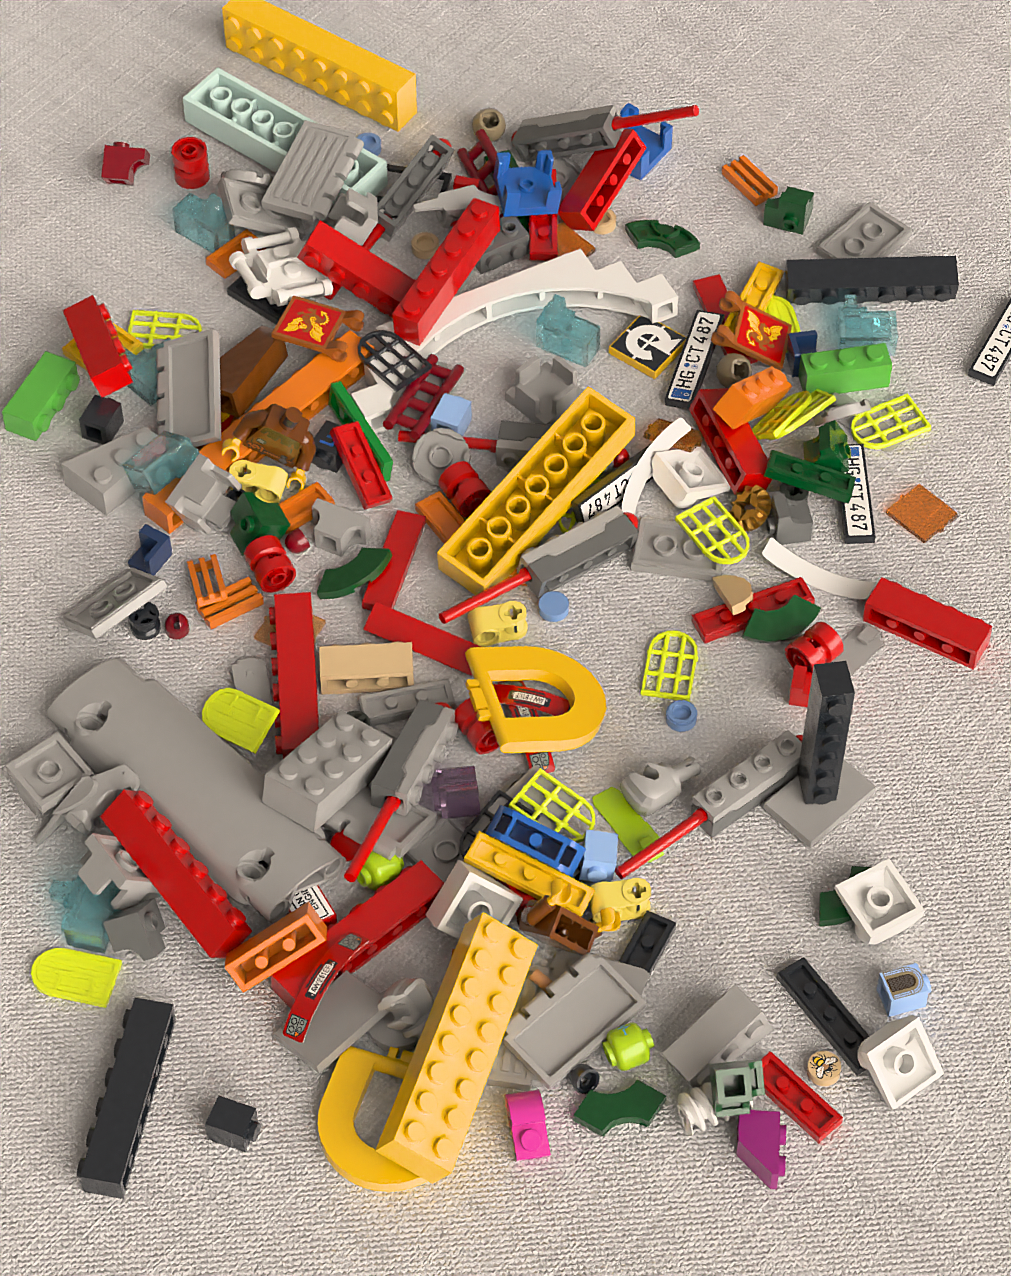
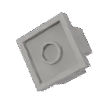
[328,188,378,246]
[505,355,584,426]
[165,453,242,535]
[5,732,94,816]
[78,833,159,910]

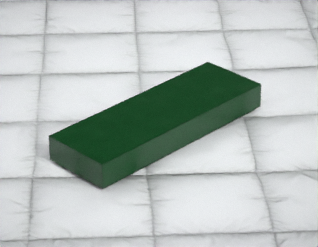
[764,450,856,504]

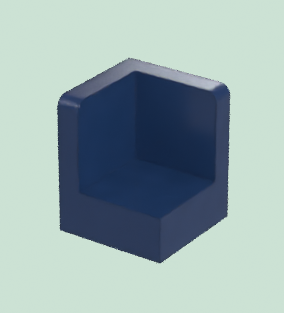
[786,330,818,378]
[128,524,173,576]

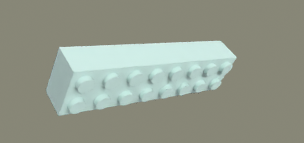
[183,68,388,204]

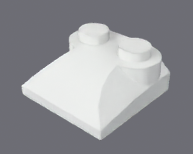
[651,446,731,509]
[834,859,925,944]
[858,1015,944,1110]

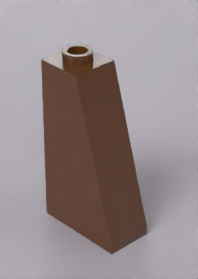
[220,325,288,417]

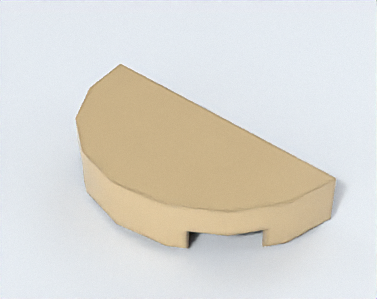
[712,575,753,615]

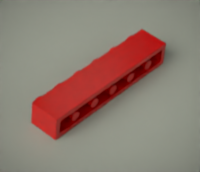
[392,198,500,346]
[269,592,319,759]
[100,789,252,958]
[271,860,444,1009]

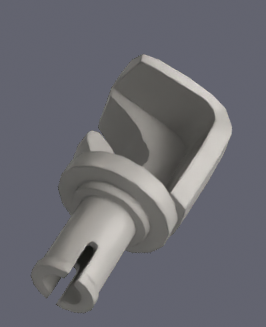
[620,756,701,817]
[377,978,434,1040]

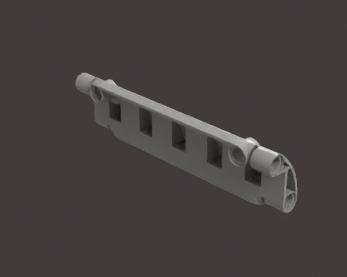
[47,658,346,923]

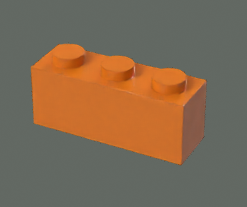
[713,366,792,429]
[224,901,327,993]

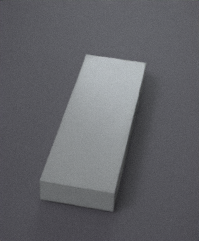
[358,679,456,726]

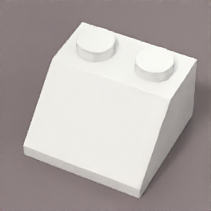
[426,859,523,939]

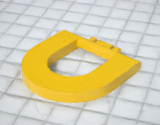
[465,646,606,753]
[318,1046,427,1192]

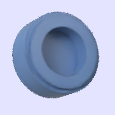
[356,133,382,156]
[539,591,569,622]
[666,700,697,732]

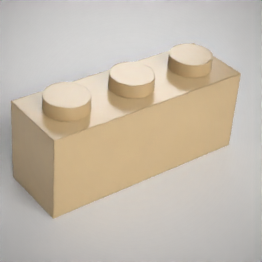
[319,641,414,695]

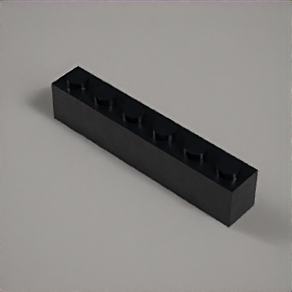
[784,255,959,305]
[797,661,855,805]
[77,997,176,1199]

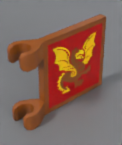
[711,291,792,370]
[271,295,364,362]

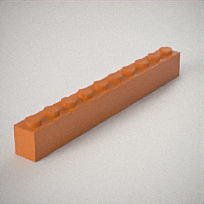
[142,330,375,534]

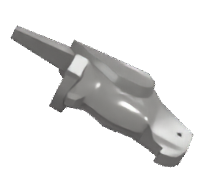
[412,185,502,228]
[35,764,140,845]

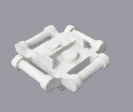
[229,227,333,306]

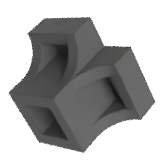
[766,491,813,545]
[103,898,166,961]

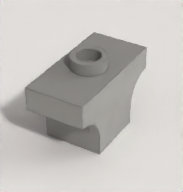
[312,498,372,557]

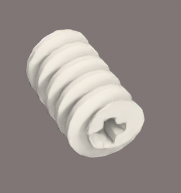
[677,1082,753,1136]

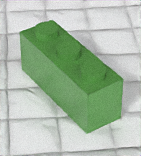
[798,343,892,394]
[2,351,80,441]

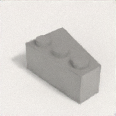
[61,426,169,516]
[662,984,774,1088]

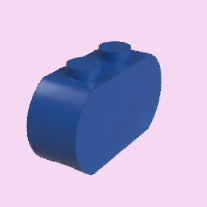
[485,805,586,878]

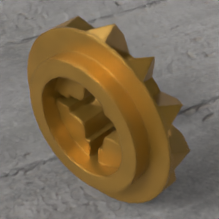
[729,485,771,532]

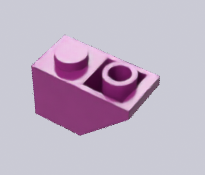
[736,1110,787,1189]

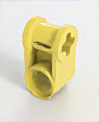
[229,460,288,503]
[467,601,528,647]
[589,878,651,923]

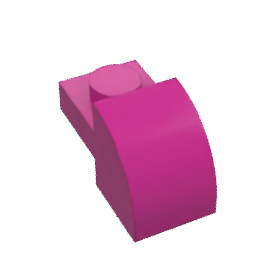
[504,1089,551,1162]

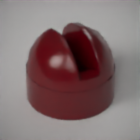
[285,527,311,554]
[164,613,190,640]

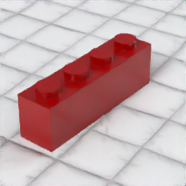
[558,129,647,231]
[297,220,416,317]
[62,295,133,398]
[689,388,772,495]
[863,577,993,670]

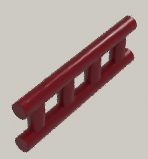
[457,129,503,218]
[382,354,464,441]

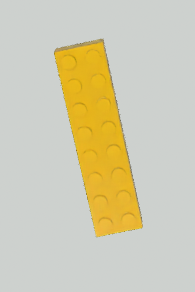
[222,0,417,132]
[437,386,635,595]
[375,912,538,1184]

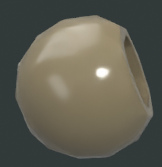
[472,108,506,142]
[716,353,752,388]

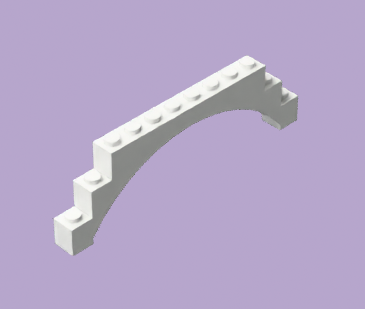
[351,249,678,433]

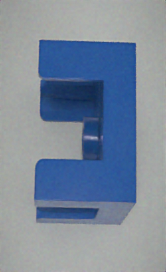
[620,103,673,181]
[493,150,562,217]

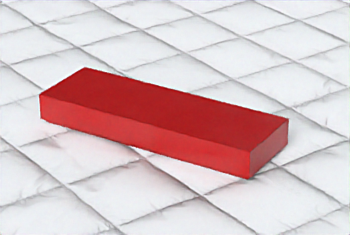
[330,421,393,510]
[761,1051,843,1144]

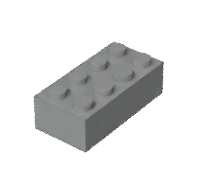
[262,710,392,832]

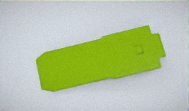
[592,787,664,863]

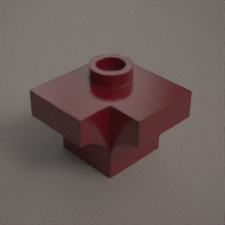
[101,142,150,186]

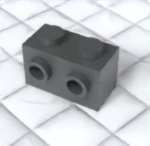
[475,216,529,274]

